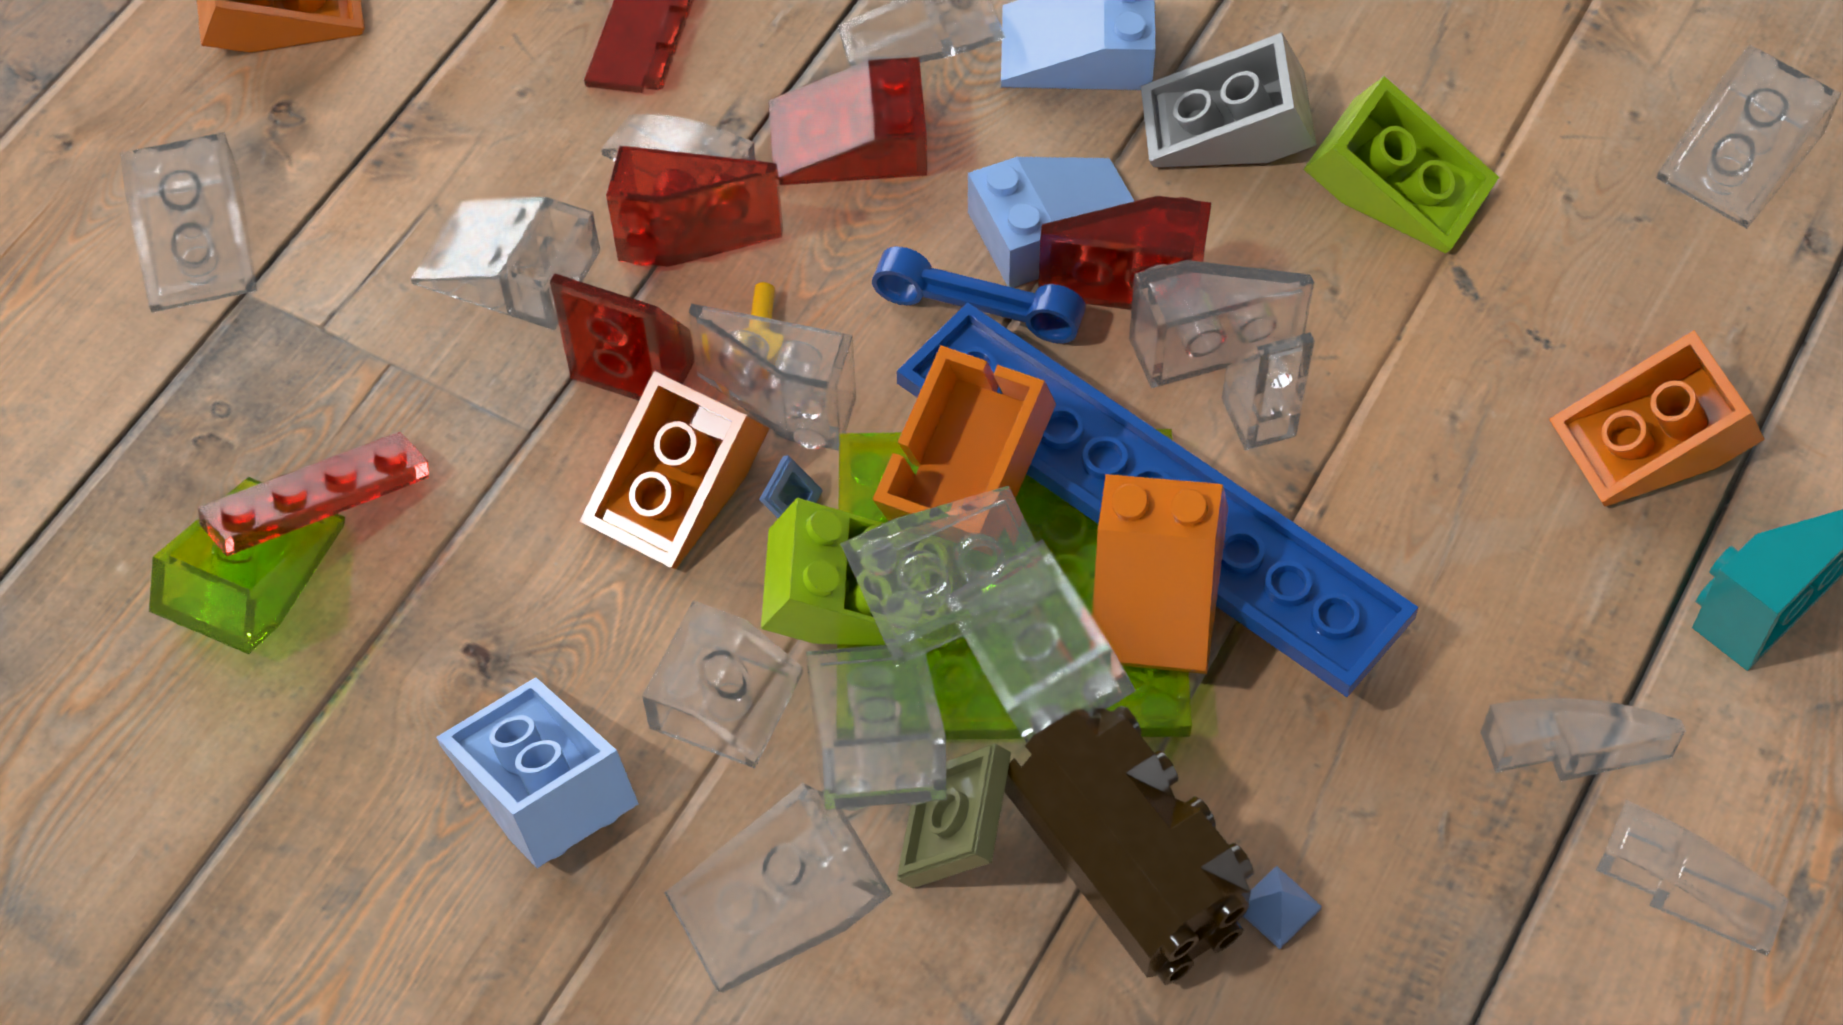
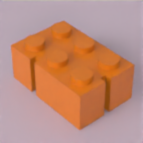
[872,345,1056,557]

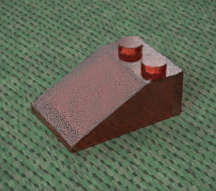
[769,57,928,186]
[606,145,783,267]
[1038,196,1212,319]
[549,273,695,401]

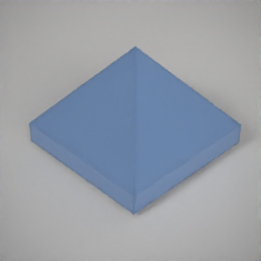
[759,455,823,518]
[1243,866,1322,949]

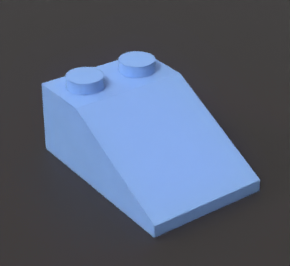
[1001,0,1155,90]
[968,157,1153,288]
[436,677,639,868]

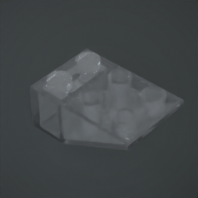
[411,197,600,330]

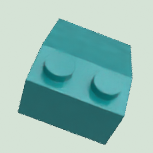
[1692,509,1843,671]

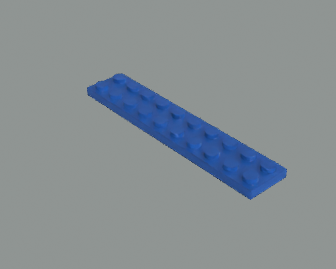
[896,302,1419,697]

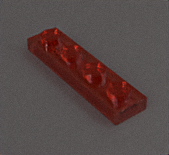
[198,431,429,557]

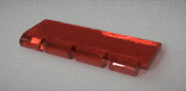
[584,0,694,93]

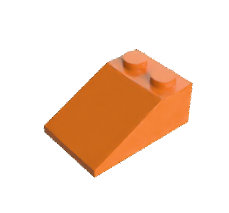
[197,0,364,53]
[1549,330,1765,507]
[580,371,770,569]
[1089,474,1229,674]

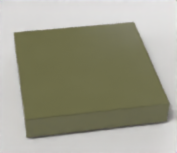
[897,743,1011,888]

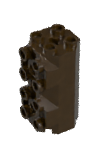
[1004,706,1254,985]

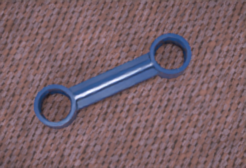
[872,246,1086,344]

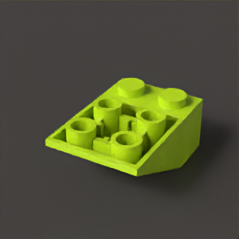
[761,497,953,647]

